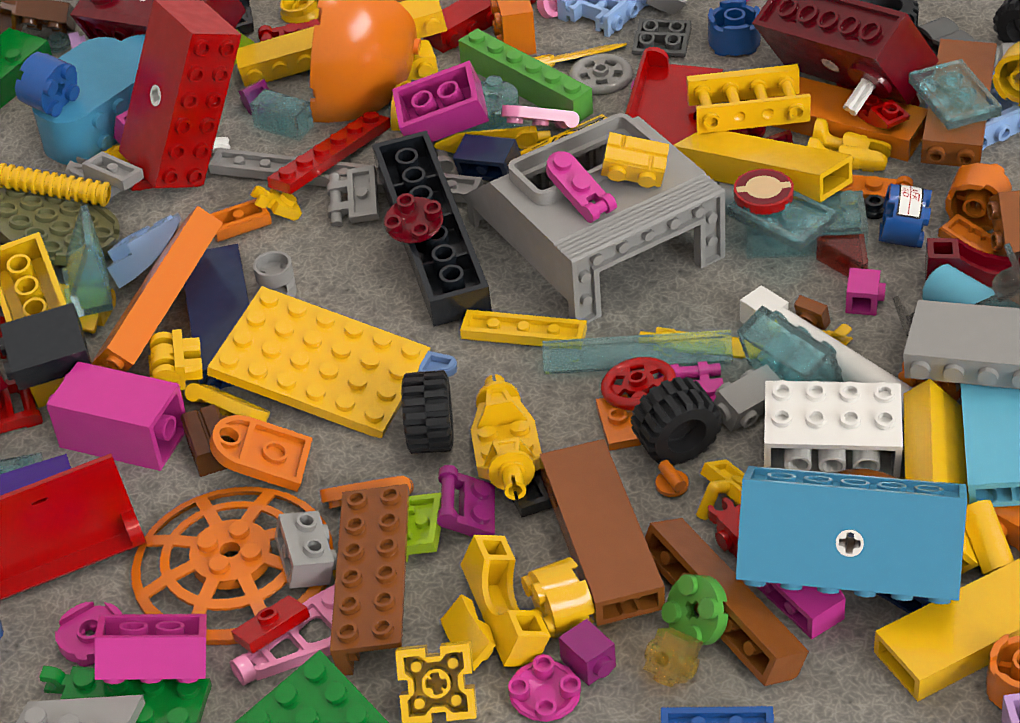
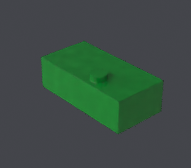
[0,28,52,109]

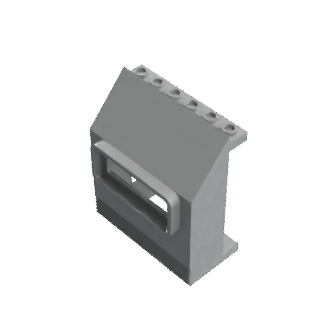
[461,113,725,323]

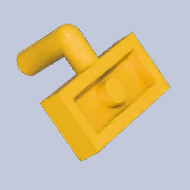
[696,459,745,520]

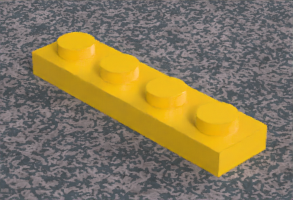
[460,309,587,350]

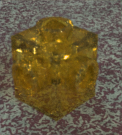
[643,627,703,687]

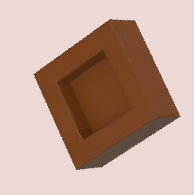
[794,295,831,330]

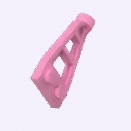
[230,584,335,686]

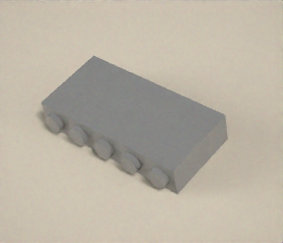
[903,300,1020,389]

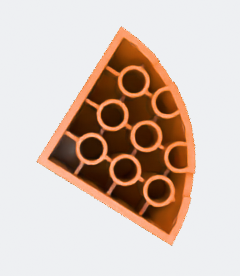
[310,0,421,123]

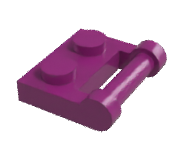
[437,465,495,537]

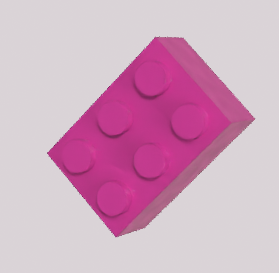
[392,60,489,142]
[95,614,207,684]

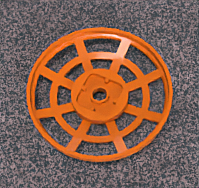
[131,487,334,645]

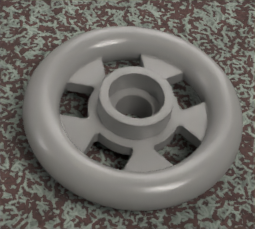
[569,53,633,95]

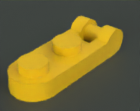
[184,383,270,422]

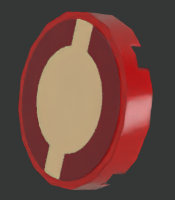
[734,169,794,215]

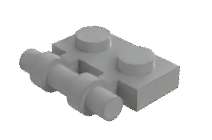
[327,165,379,226]

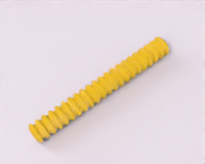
[0,163,111,207]

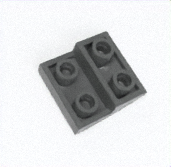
[632,18,692,57]

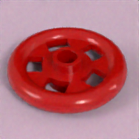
[601,357,676,411]

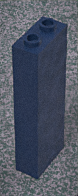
[184,243,249,389]

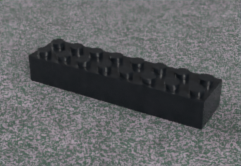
[372,131,492,327]

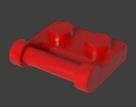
[0,379,43,434]

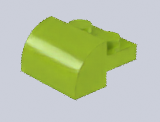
[406,492,441,562]

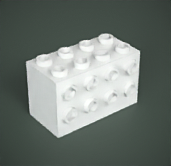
[764,380,903,479]

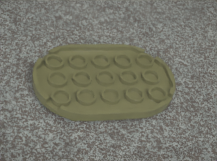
[0,186,120,268]

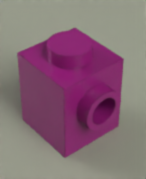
[559,619,616,686]

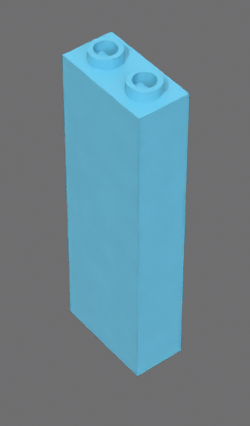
[960,383,1020,507]

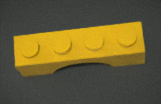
[460,535,551,667]

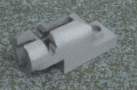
[65,151,144,198]

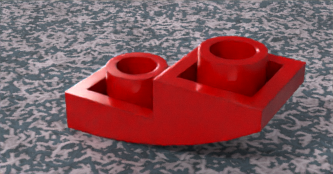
[856,94,910,129]

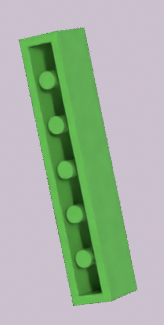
[458,29,593,122]

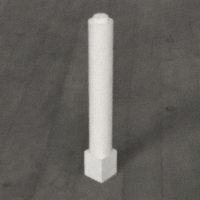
[740,285,912,421]

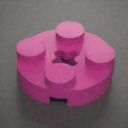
[55,602,122,667]

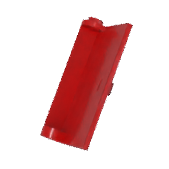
[625,47,723,145]
[0,453,147,601]

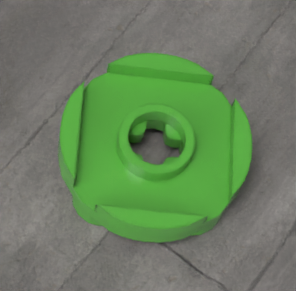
[661,574,728,647]

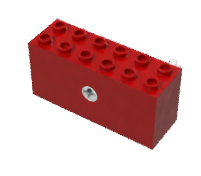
[119,0,242,188]

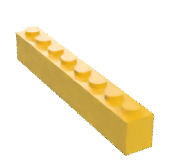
[236,0,447,87]

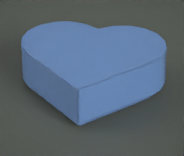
[418,351,458,377]

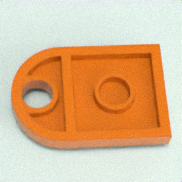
[210,415,313,492]

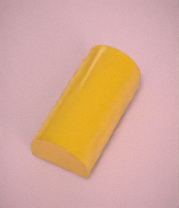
[965,500,1015,575]

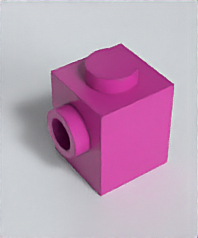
[845,268,886,316]

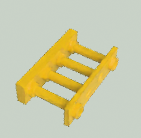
[686,64,811,134]

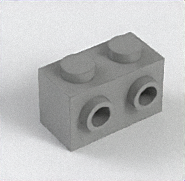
[275,511,337,589]

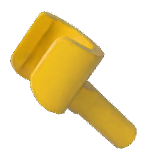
[822,324,853,346]

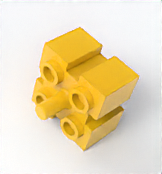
[395,640,477,723]

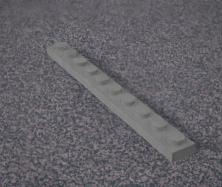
[208,148,483,203]

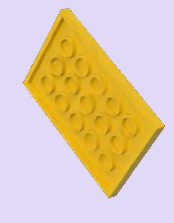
[207,286,431,438]

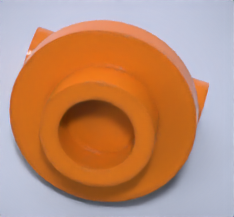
[655,460,689,497]

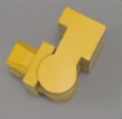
[148,329,203,398]

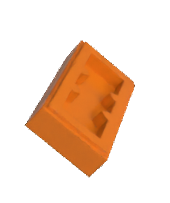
[938,214,997,255]
[596,394,641,451]

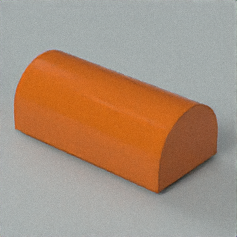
[211,198,272,242]

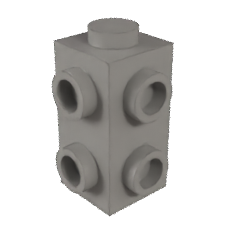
[714,364,781,432]

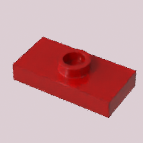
[231,595,310,654]

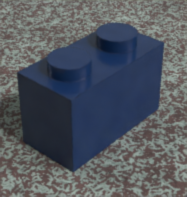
[453,134,521,181]

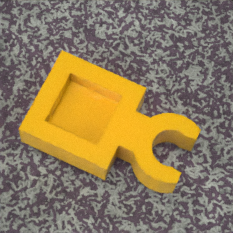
[250,186,302,221]

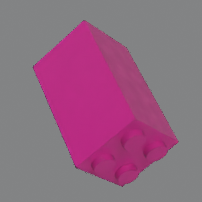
[46,362,186,471]

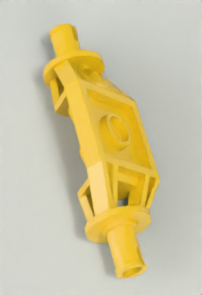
[471,374,542,500]

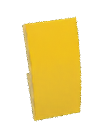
[440,594,496,671]

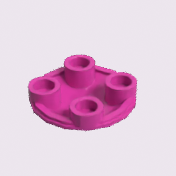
[508,654,581,722]

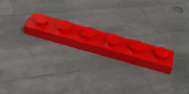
[267,111,391,194]

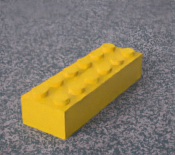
[0,232,67,408]

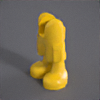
[807,118,892,172]

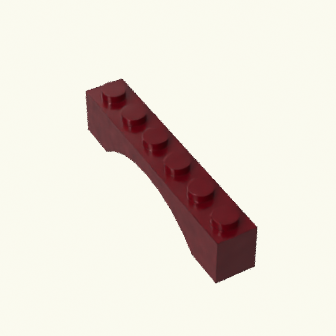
[925,238,1020,287]

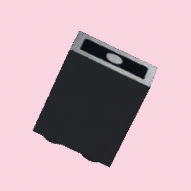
[0,303,92,391]

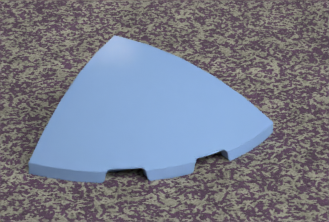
[107,213,182,288]

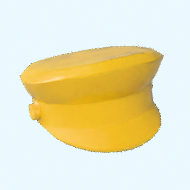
[280,0,319,24]

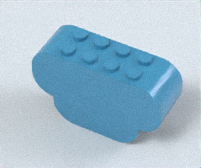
[32,34,146,165]

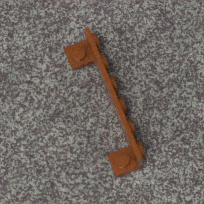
[330,484,410,676]

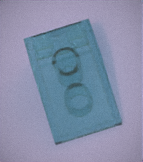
[62,205,113,317]

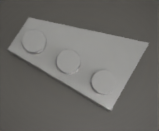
[16,695,145,723]

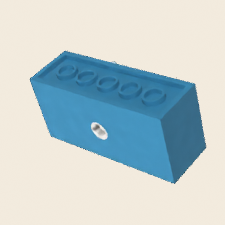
[736,466,967,604]

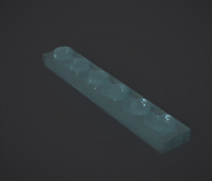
[542,330,733,374]

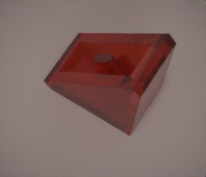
[816,234,868,277]

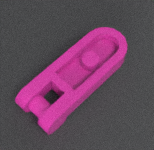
[546,151,617,223]

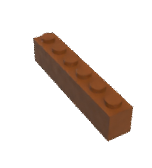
[645,518,809,686]

